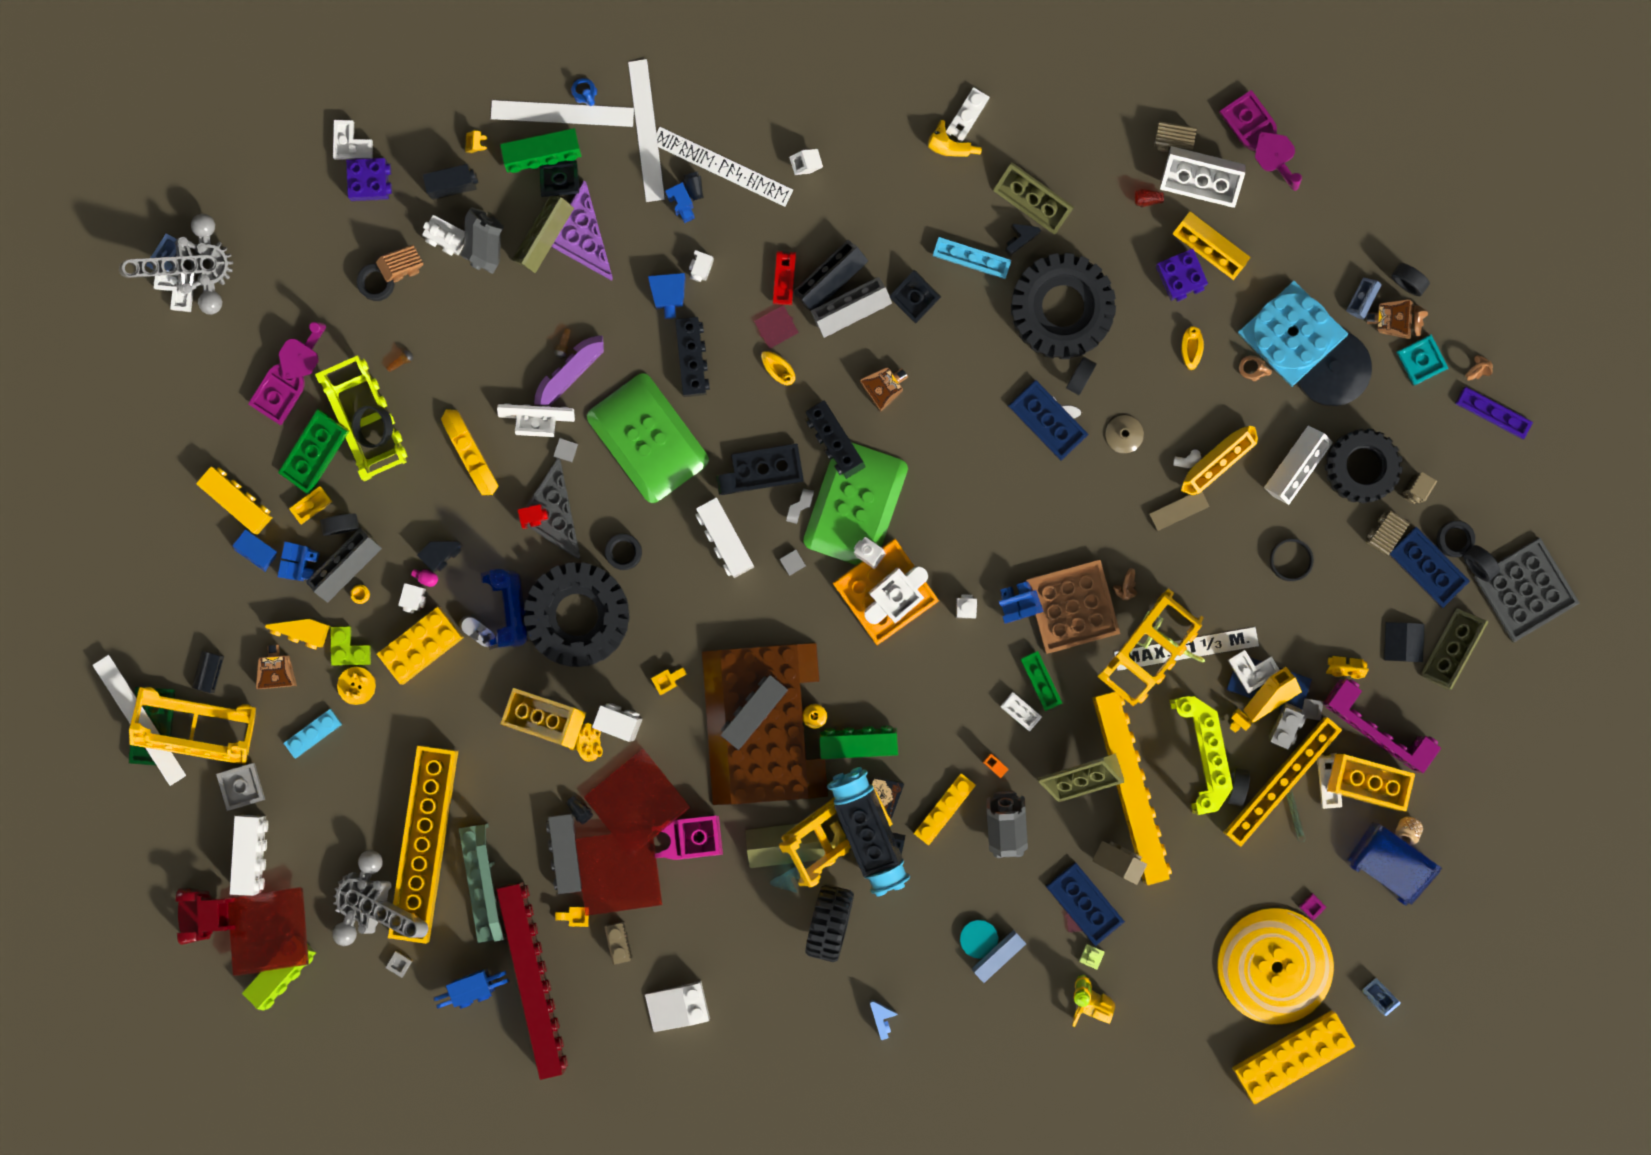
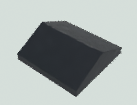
[539,161,580,197]
[889,270,941,324]
[1384,622,1425,662]

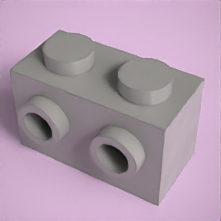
[1269,702,1305,749]

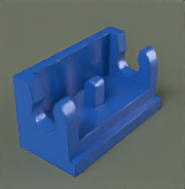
[233,529,277,572]

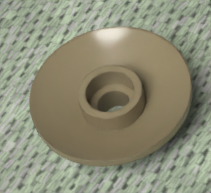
[1105,415,1144,453]

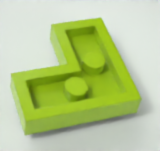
[331,627,371,665]

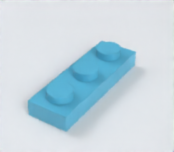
[284,709,342,759]

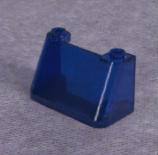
[481,569,527,650]
[1347,822,1442,906]

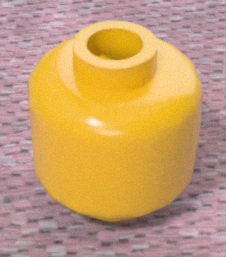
[802,704,827,729]

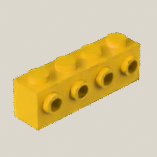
[1173,212,1251,280]
[196,466,273,535]

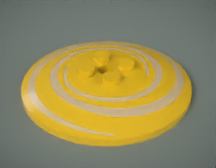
[1217,908,1334,1024]

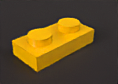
[289,486,332,525]

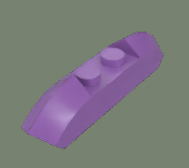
[534,336,604,406]

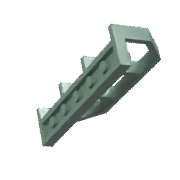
[459,824,507,943]

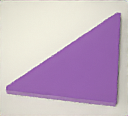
[551,181,613,281]

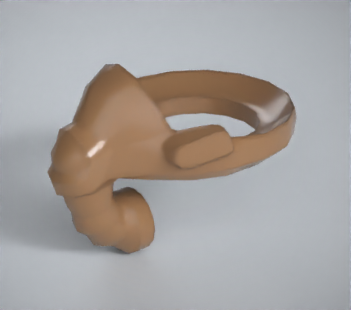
[1412,305,1428,336]
[1239,355,1272,381]
[1465,355,1493,380]
[1113,568,1137,600]

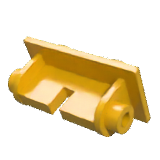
[1326,656,1369,679]

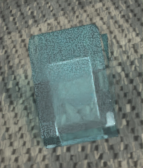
[770,862,807,893]

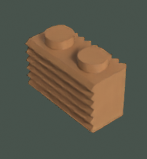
[376,245,423,282]

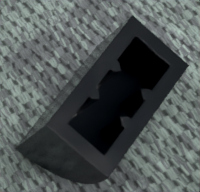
[192,650,224,693]

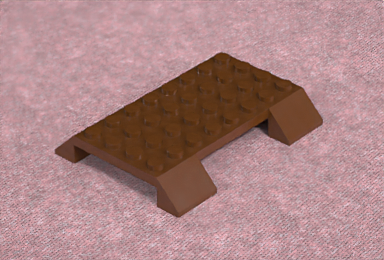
[702,643,828,805]

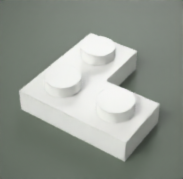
[333,120,373,160]
[154,271,195,312]
[1228,650,1280,693]

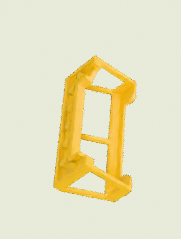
[129,687,256,765]

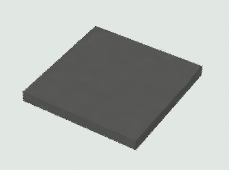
[1473,537,1580,642]

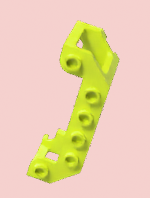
[315,355,408,481]
[1170,696,1233,815]

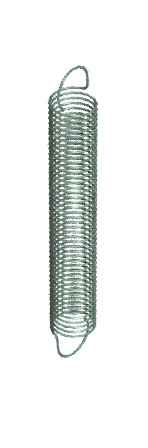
[1286,792,1305,842]

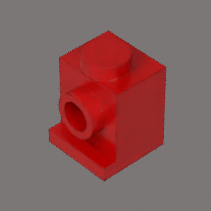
[518,504,548,529]

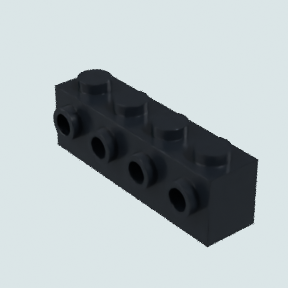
[793,239,868,311]
[675,317,710,397]
[805,400,866,479]

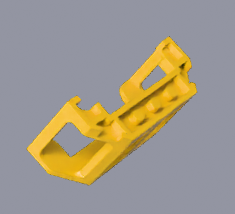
[1097,588,1204,706]
[779,784,893,887]

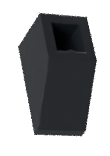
[417,542,463,572]

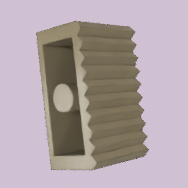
[1153,121,1197,152]
[1402,472,1437,504]
[1367,510,1410,556]
[604,921,633,965]

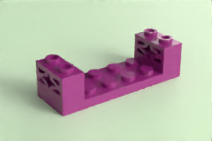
[1323,679,1441,773]

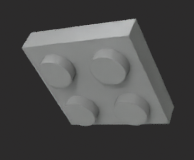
[216,763,265,811]

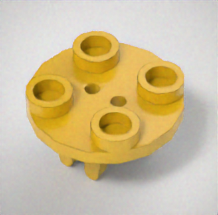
[337,667,376,705]
[569,723,603,762]

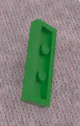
[1020,651,1062,711]

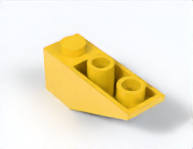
[265,619,330,650]
[1243,667,1302,723]

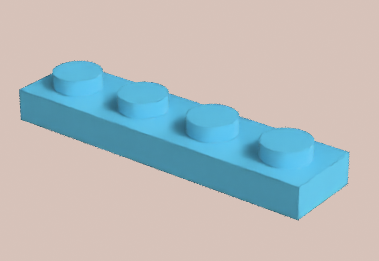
[933,237,1011,279]

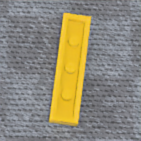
[913,773,976,846]

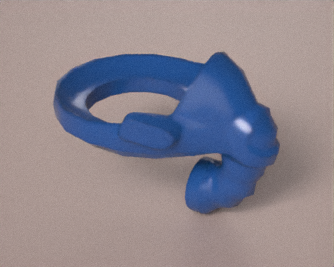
[571,78,597,106]

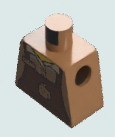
[1367,300,1413,339]
[860,367,908,412]
[256,645,297,689]

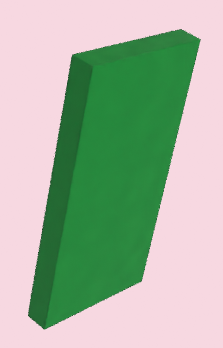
[278,409,349,494]

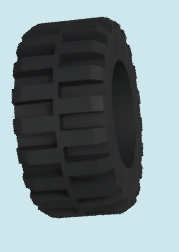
[1325,429,1403,503]
[805,884,854,962]

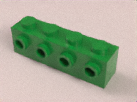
[500,128,582,173]
[820,726,898,759]

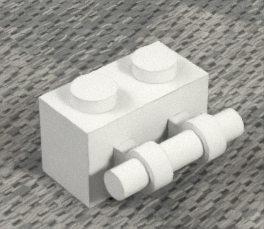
[422,215,465,256]

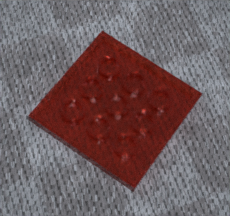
[584,748,690,857]
[576,828,662,916]
[228,887,309,976]

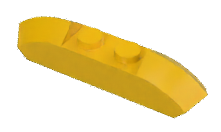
[441,409,499,495]
[1181,426,1258,495]

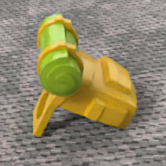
[1072,975,1115,1027]

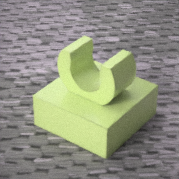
[1079,944,1105,969]

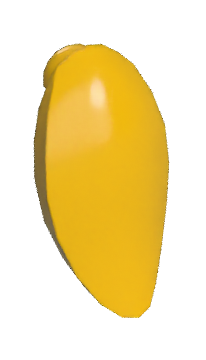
[1181,326,1204,370]
[761,351,795,385]

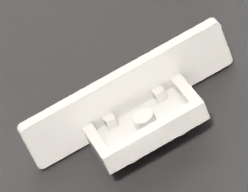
[497,403,575,437]

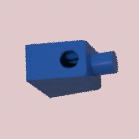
[648,273,686,319]

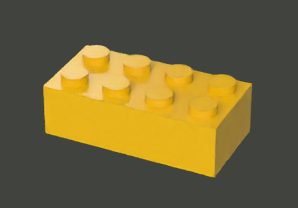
[377,607,464,685]
[500,688,586,749]
[1327,754,1415,811]

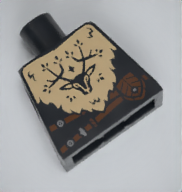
[871,778,904,819]

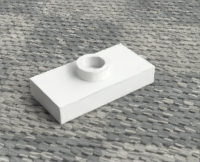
[1000,692,1042,731]

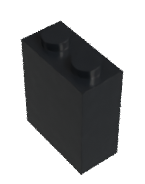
[423,164,479,200]

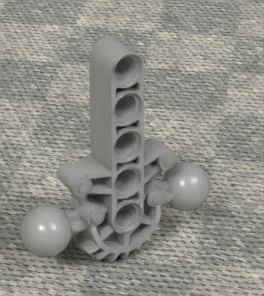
[119,213,233,315]
[332,850,428,946]

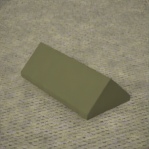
[993,162,1074,235]
[512,196,574,273]
[1420,608,1488,690]
[1038,753,1124,802]
[745,823,825,868]

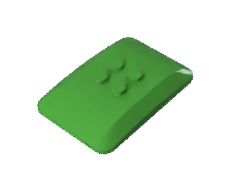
[587,374,709,503]
[803,443,908,565]

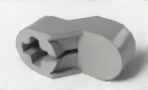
[786,488,814,524]
[459,616,495,647]

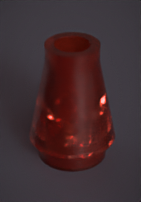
[1135,189,1164,208]

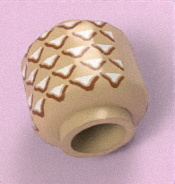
[1395,817,1423,846]

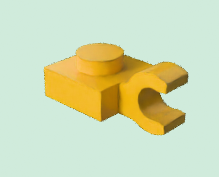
[651,668,687,695]
[555,907,589,927]

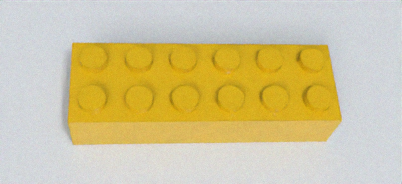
[1232,1010,1355,1105]

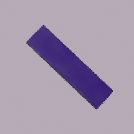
[1455,386,1533,440]

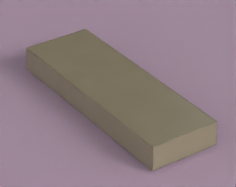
[1149,492,1210,531]

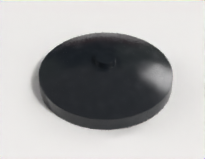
[1297,332,1372,406]

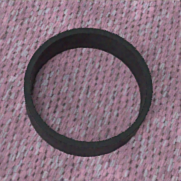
[352,405,393,448]
[1270,539,1314,581]

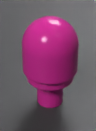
[411,569,438,587]

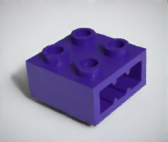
[346,158,392,201]
[1156,249,1208,302]

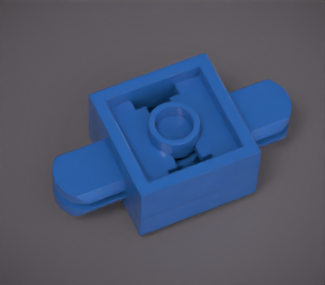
[433,968,510,1009]

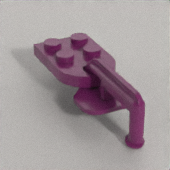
[1220,90,1302,191]
[248,322,326,425]

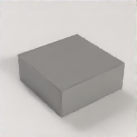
[554,438,578,462]
[780,550,806,576]
[1302,699,1323,721]
[386,951,413,978]

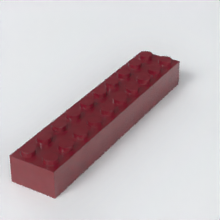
[497,881,568,1080]

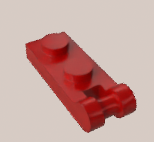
[773,251,796,305]

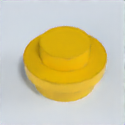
[350,585,370,604]

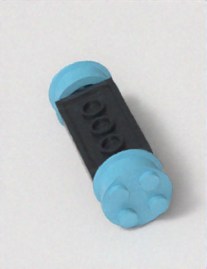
[827,767,910,897]

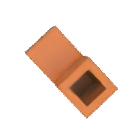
[982,753,1009,778]

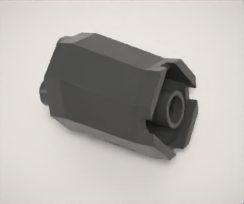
[460,207,504,274]
[986,791,1028,858]

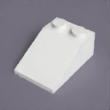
[645,981,710,1032]

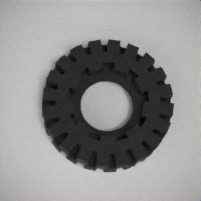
[1011,253,1116,359]
[524,562,630,667]

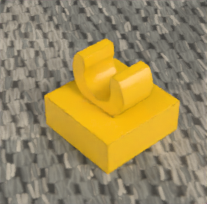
[465,131,487,153]
[1230,708,1252,733]

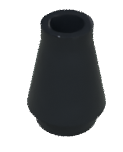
[683,171,704,201]
[566,796,593,825]

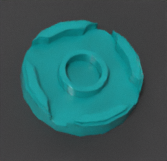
[960,920,998,959]

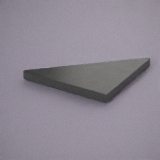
[517,458,581,560]

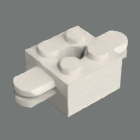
[864,566,928,624]

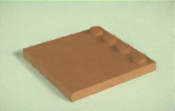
[1026,560,1120,654]

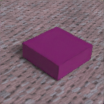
[1299,893,1327,921]

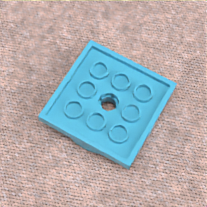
[1238,281,1348,387]

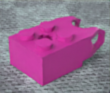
[652,816,723,860]

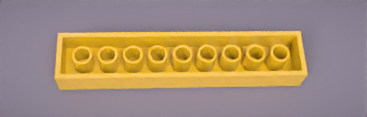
[1092,691,1172,885]
[388,745,458,944]

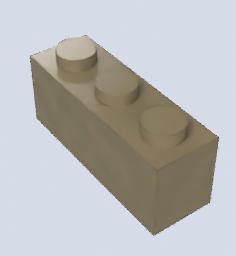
[1092,841,1147,885]

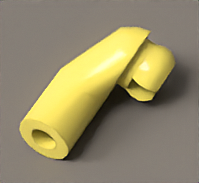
[830,821,846,848]

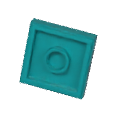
[1396,334,1449,386]

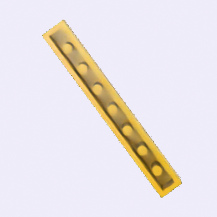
[1223,717,1342,847]

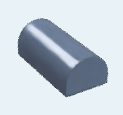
[1346,277,1381,319]

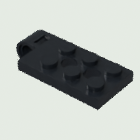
[716,443,804,495]

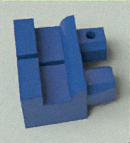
[665,182,695,223]
[277,542,319,581]
[999,581,1044,624]

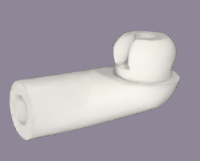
[1173,450,1201,468]

